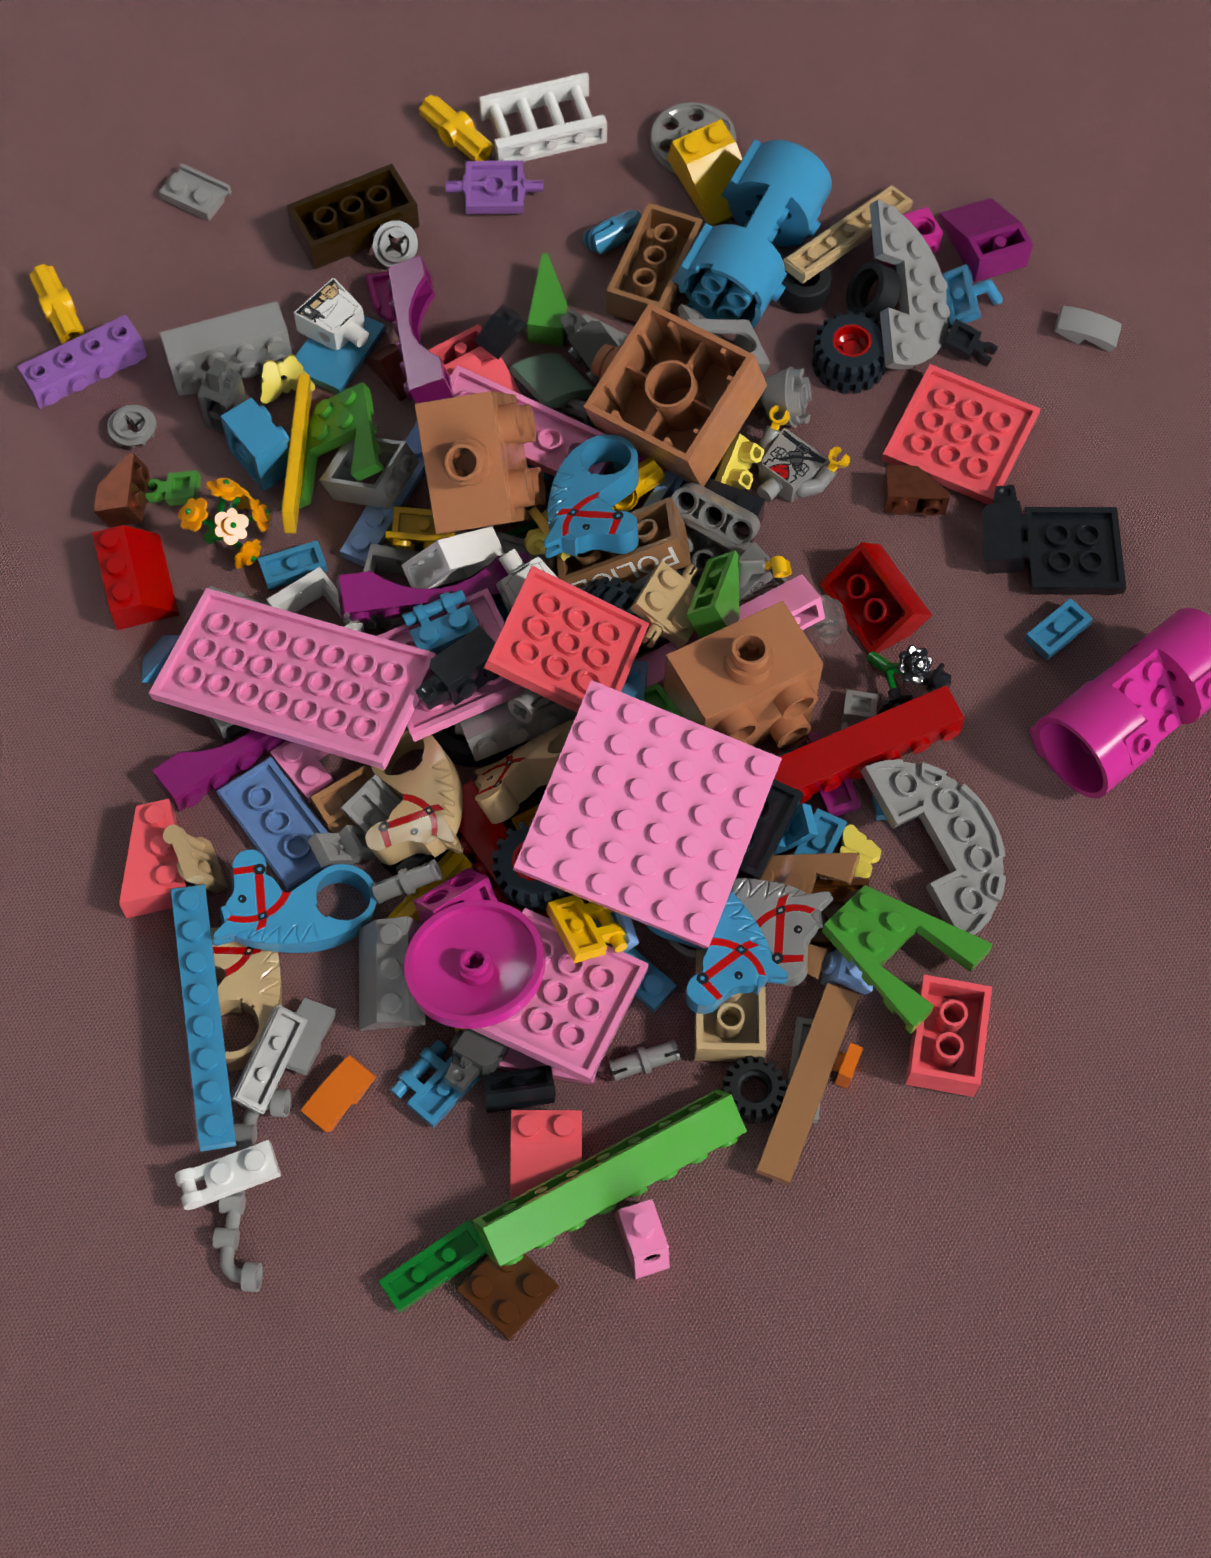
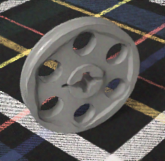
[651,102,736,174]

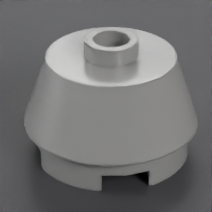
[761,366,812,428]

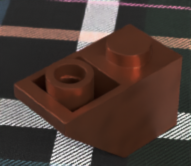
[94,453,150,527]
[883,465,950,516]

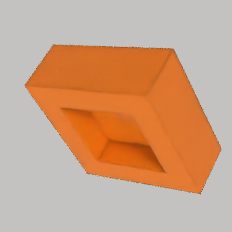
[832,1043,863,1089]

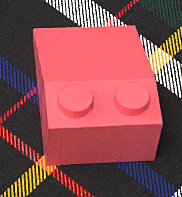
[510,1110,582,1200]

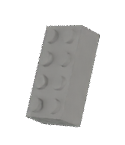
[159,301,292,397]

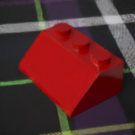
[92,525,179,630]
[819,542,932,653]

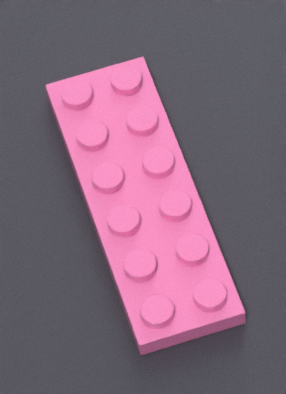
[450,365,610,477]

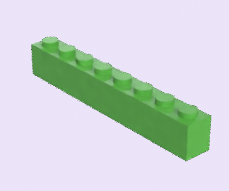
[473,1089,747,1266]

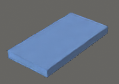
[216,756,328,892]

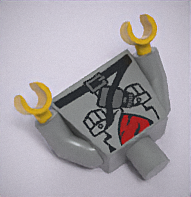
[756,405,850,502]
[738,542,792,605]

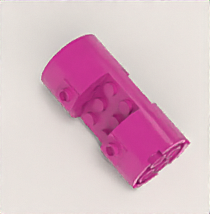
[1029,608,1211,799]

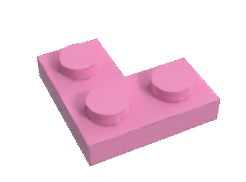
[270,741,335,803]

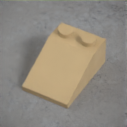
[694,950,766,1062]

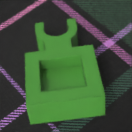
[146,470,201,506]

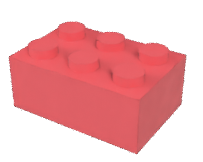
[905,974,992,1097]

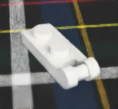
[174,1140,281,1210]

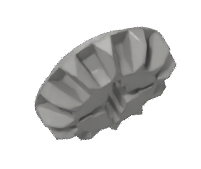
[371,219,418,267]
[107,405,158,449]

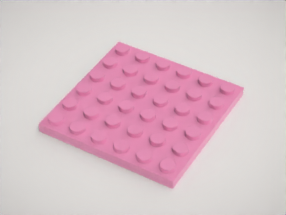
[513,680,782,949]

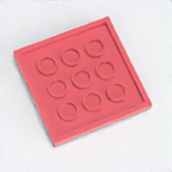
[881,364,1041,505]
[484,566,649,713]

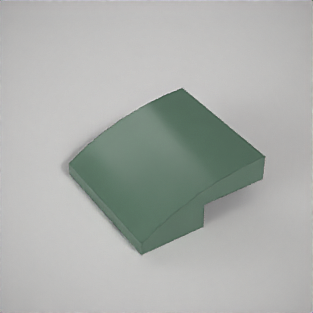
[509,353,594,408]

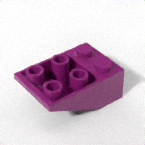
[938,198,1033,282]

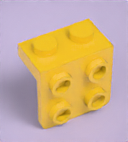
[385,506,455,551]

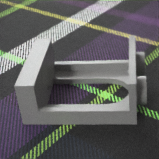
[686,319,770,376]

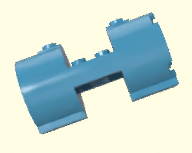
[672,139,832,328]

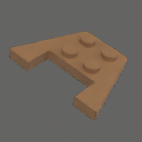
[746,853,860,980]

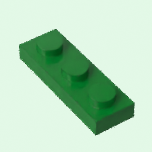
[378,1220,487,1314]

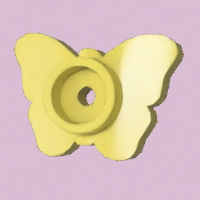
[260,354,315,404]
[839,824,881,878]

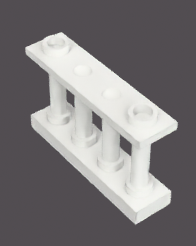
[479,72,607,162]

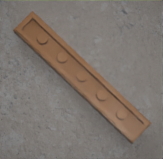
[756,983,859,1186]

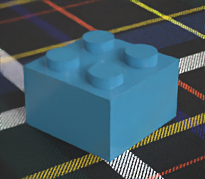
[220,397,290,491]

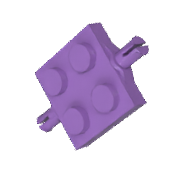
[446,160,543,214]

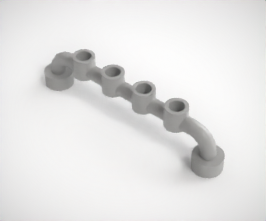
[213,1089,291,1292]

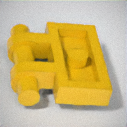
[546,895,627,963]

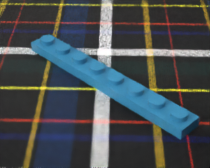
[171,884,237,1152]

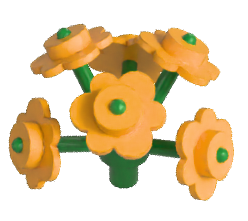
[178,478,271,569]

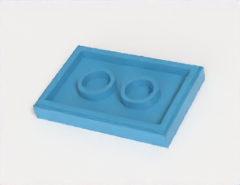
[295,316,386,394]

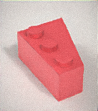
[119,799,189,919]

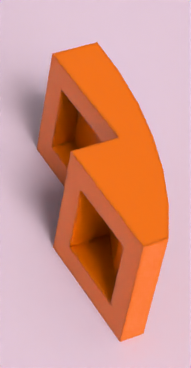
[300,1055,377,1132]

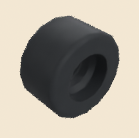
[779,267,831,313]

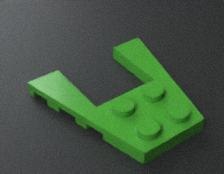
[280,382,383,509]
[822,885,993,1034]

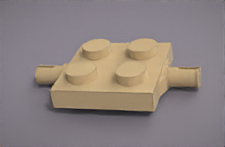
[630,561,698,648]

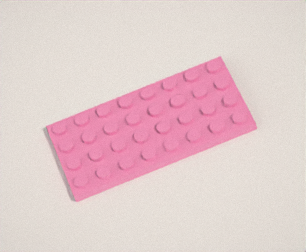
[149,588,437,770]

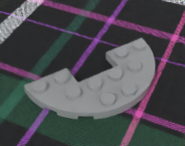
[869,199,950,370]
[860,759,1006,935]

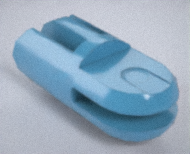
[582,210,642,255]

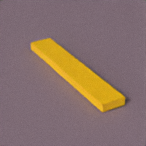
[281,374,312,533]

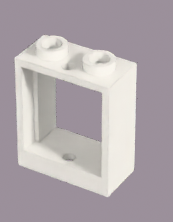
[401,526,505,589]
[267,567,364,633]

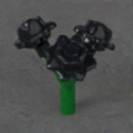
[866,645,952,713]

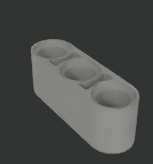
[671,482,760,545]

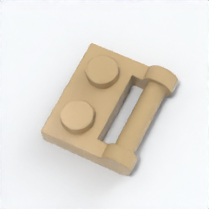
[163,824,228,893]

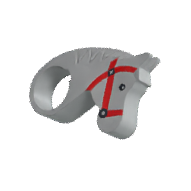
[668,878,833,986]

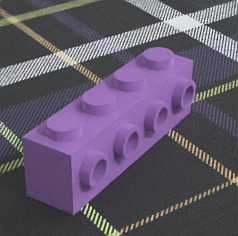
[17,314,147,409]

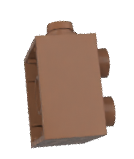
[583,302,767,487]
[415,391,546,534]
[663,601,823,748]

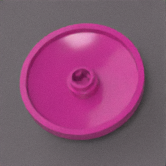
[404,900,546,1029]

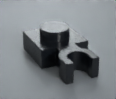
[941,319,998,367]

